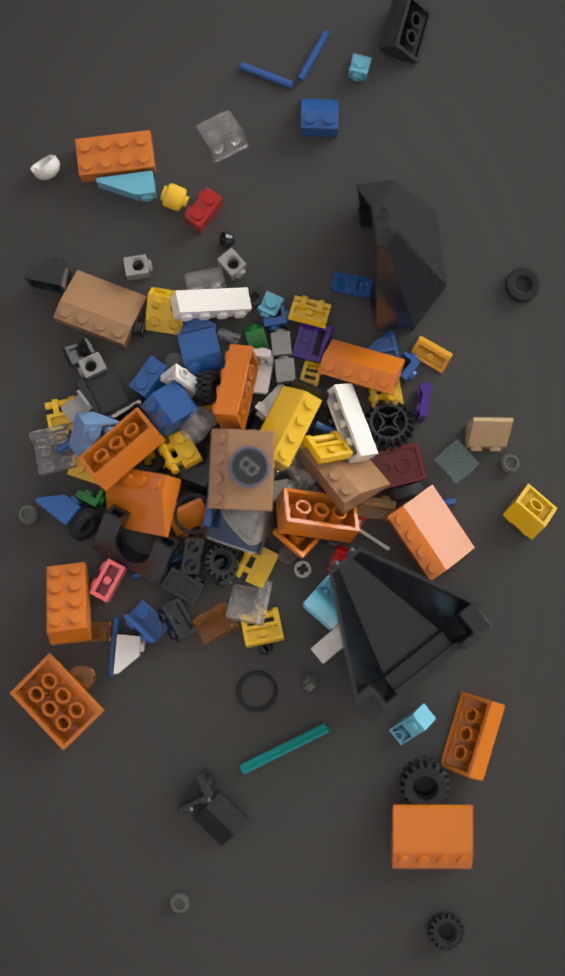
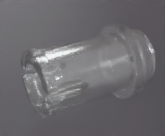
[217,327,242,345]

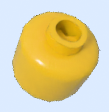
[160,183,189,211]

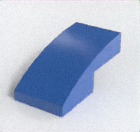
[330,272,373,298]

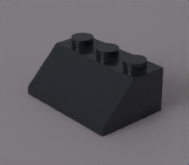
[379,0,432,64]

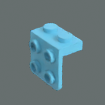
[303,575,338,630]

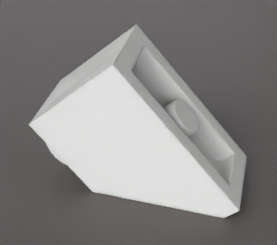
[114,634,145,674]

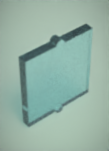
[434,439,480,484]

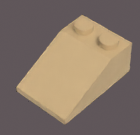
[465,417,513,452]

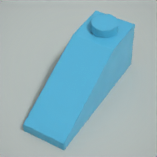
[96,170,157,202]

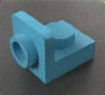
[348,54,371,82]
[257,291,284,319]

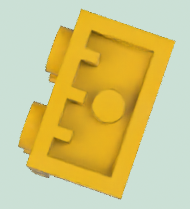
[145,287,184,335]

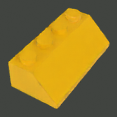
[260,386,322,471]

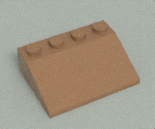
[53,270,148,349]
[208,429,276,511]
[298,433,390,514]

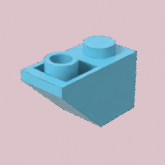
[389,703,436,745]

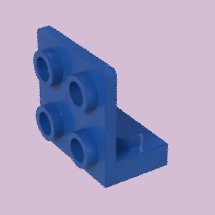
[124,600,168,644]

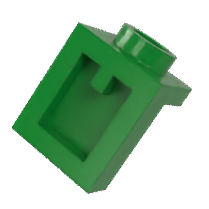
[243,323,269,349]
[75,489,106,509]

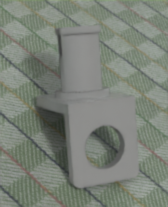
[61,390,93,423]

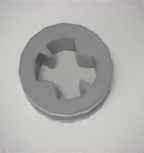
[294,561,311,578]

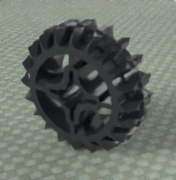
[365,400,415,451]

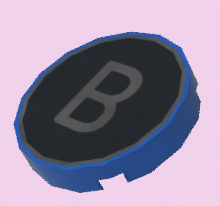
[229,447,269,487]

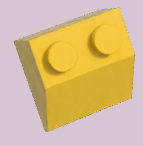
[503,483,557,540]

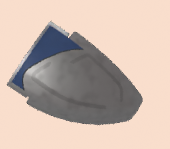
[203,502,274,556]

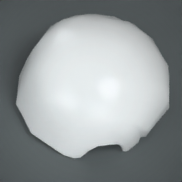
[30,155,60,180]

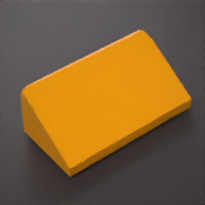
[411,336,453,373]

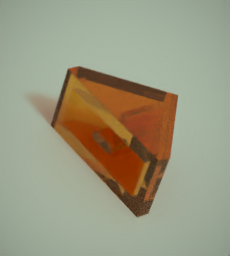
[79,622,111,642]

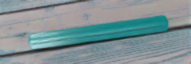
[239,723,329,774]

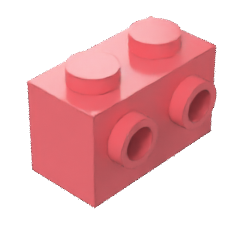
[89,558,128,602]

